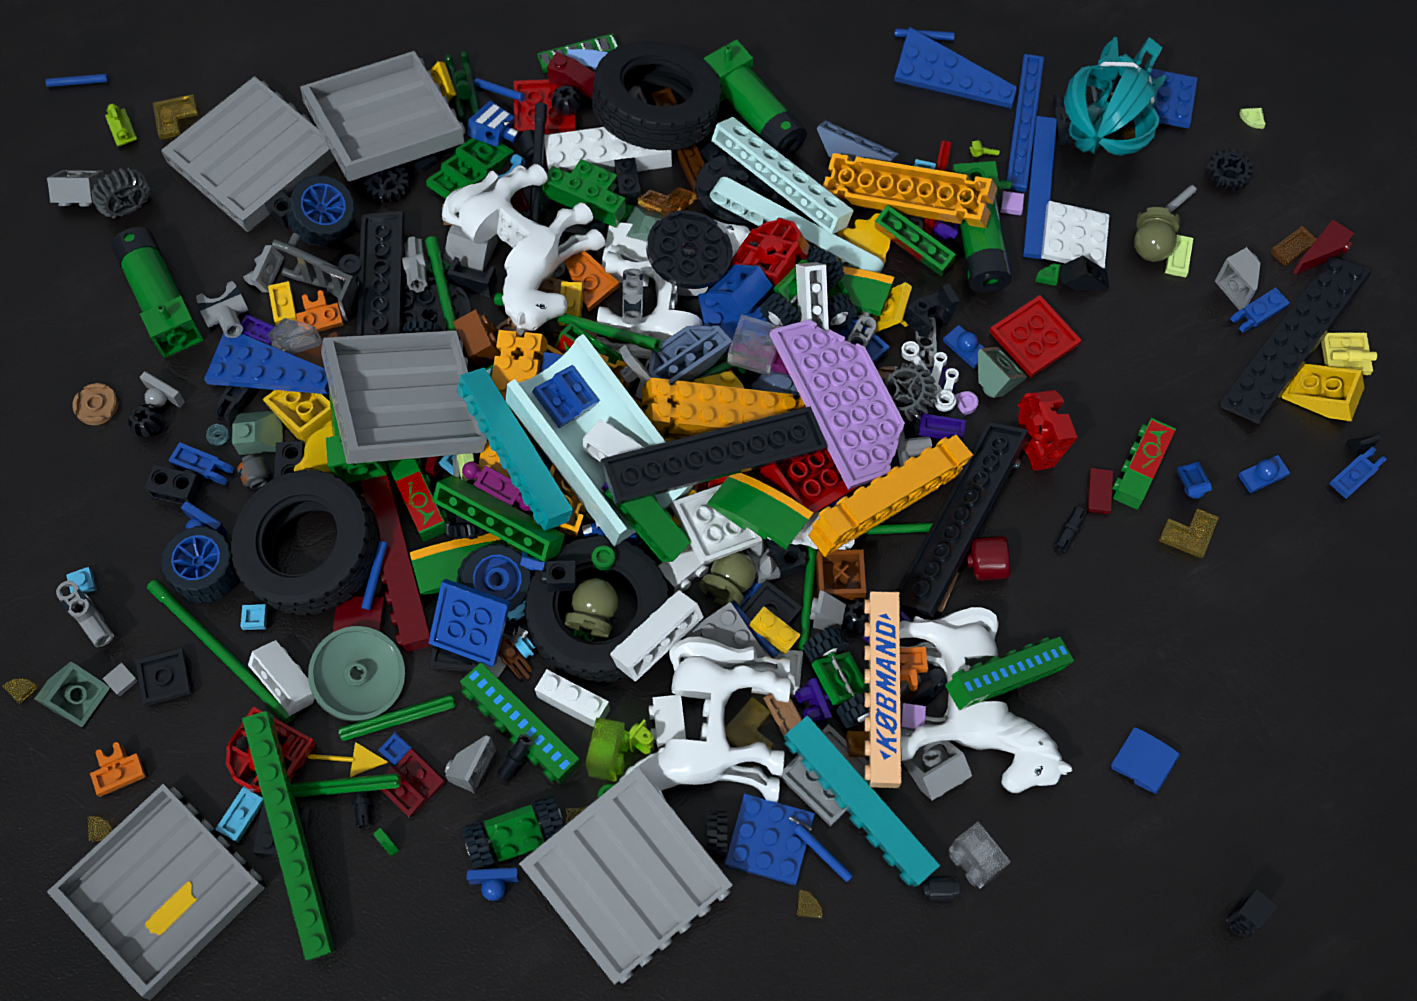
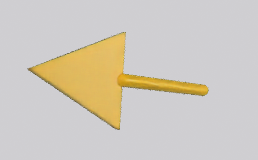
[308,742,389,778]

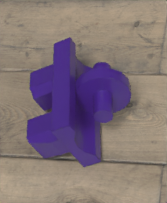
[795,678,834,726]

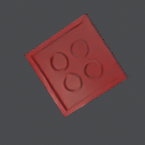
[514,79,576,135]
[989,295,1082,378]

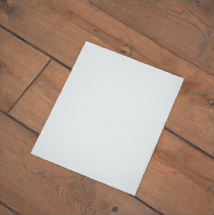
[601,222,649,286]

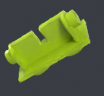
[105,104,137,146]
[628,720,655,754]

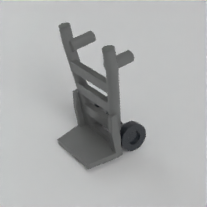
[272,233,362,321]

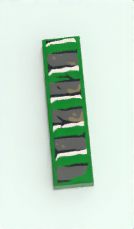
[537,33,618,73]

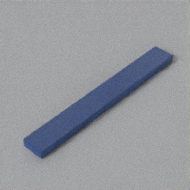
[1006,54,1044,192]
[1023,116,1057,259]

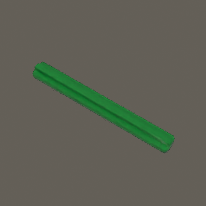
[339,695,455,741]
[291,774,401,798]

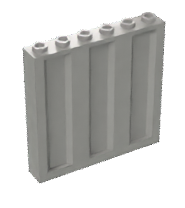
[300,51,465,182]
[161,76,336,232]
[321,331,488,464]
[519,766,732,984]
[47,784,265,1000]

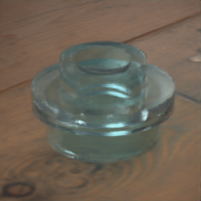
[206,424,229,446]

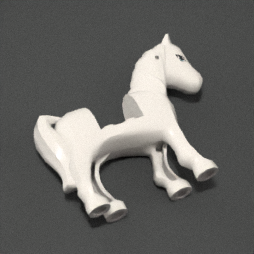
[442,164,605,337]
[597,219,758,360]
[899,607,1072,793]
[619,637,790,814]

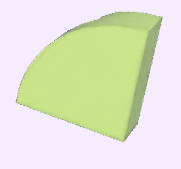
[1239,108,1265,129]

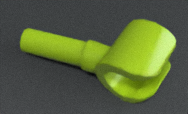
[970,141,1000,157]

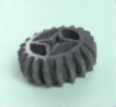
[91,168,150,218]
[881,363,938,422]

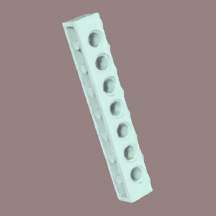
[712,117,854,235]

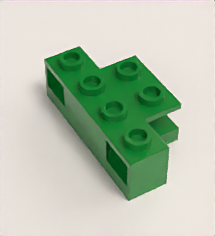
[542,159,626,228]

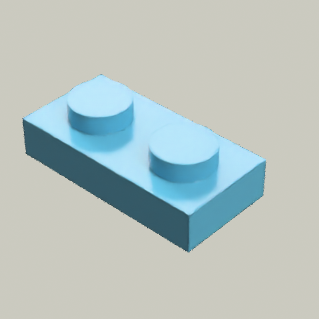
[215,787,264,843]

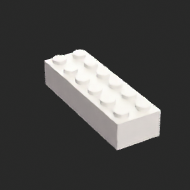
[544,127,672,174]

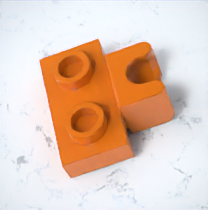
[296,290,344,336]
[900,647,928,691]
[90,742,146,797]

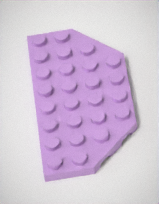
[769,320,905,490]

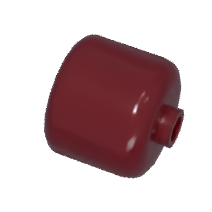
[967,536,1011,581]

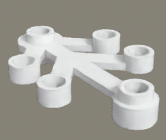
[902,341,959,411]

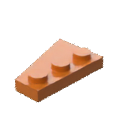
[564,251,620,312]

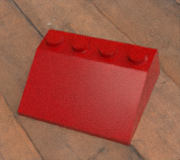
[760,448,860,514]

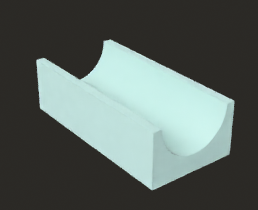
[506,334,693,547]

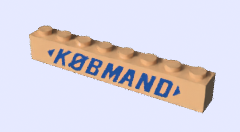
[864,592,901,788]

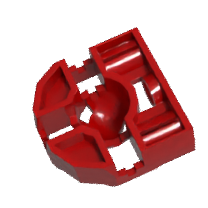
[730,217,809,287]
[1018,390,1078,471]
[226,706,316,795]

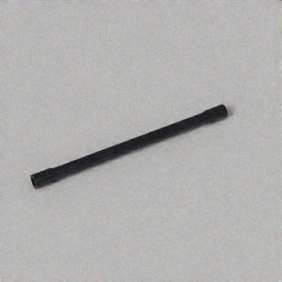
[529,102,548,224]

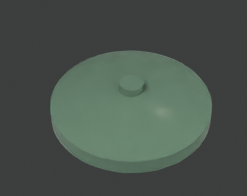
[308,626,405,721]

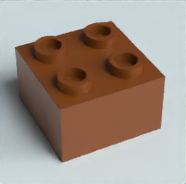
[453,309,501,369]
[816,549,866,603]

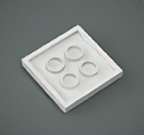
[1041,201,1109,268]
[671,484,762,565]

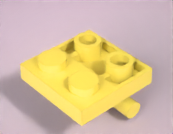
[1321,333,1377,375]

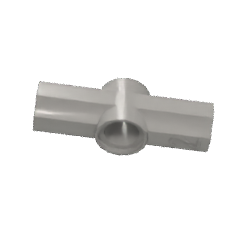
[402,236,429,292]

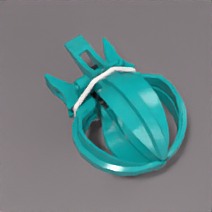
[1064,37,1166,156]

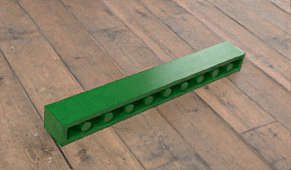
[242,711,336,960]

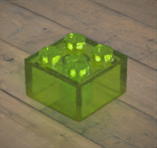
[586,717,630,782]

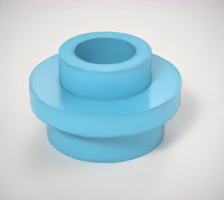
[515,636,536,658]

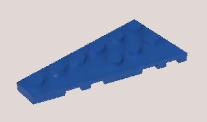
[894,27,1017,108]
[204,333,329,394]

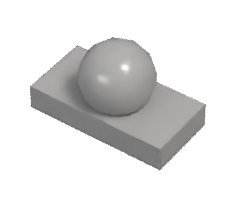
[140,372,185,408]

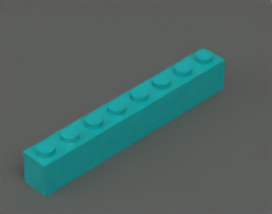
[457,367,573,531]
[784,716,940,887]

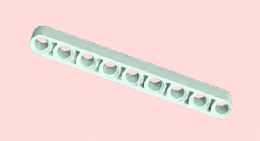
[710,177,884,273]

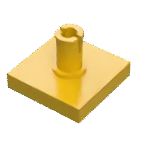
[868,282,912,333]

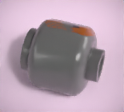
[237,454,271,489]

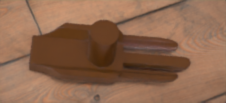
[498,637,531,679]

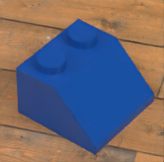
[707,264,772,315]

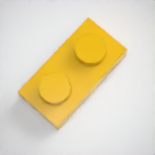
[430,61,456,102]
[268,281,297,326]
[558,282,584,326]
[749,607,800,655]

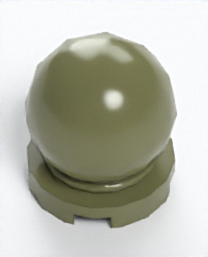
[1134,207,1180,262]
[699,551,756,607]
[565,578,618,637]

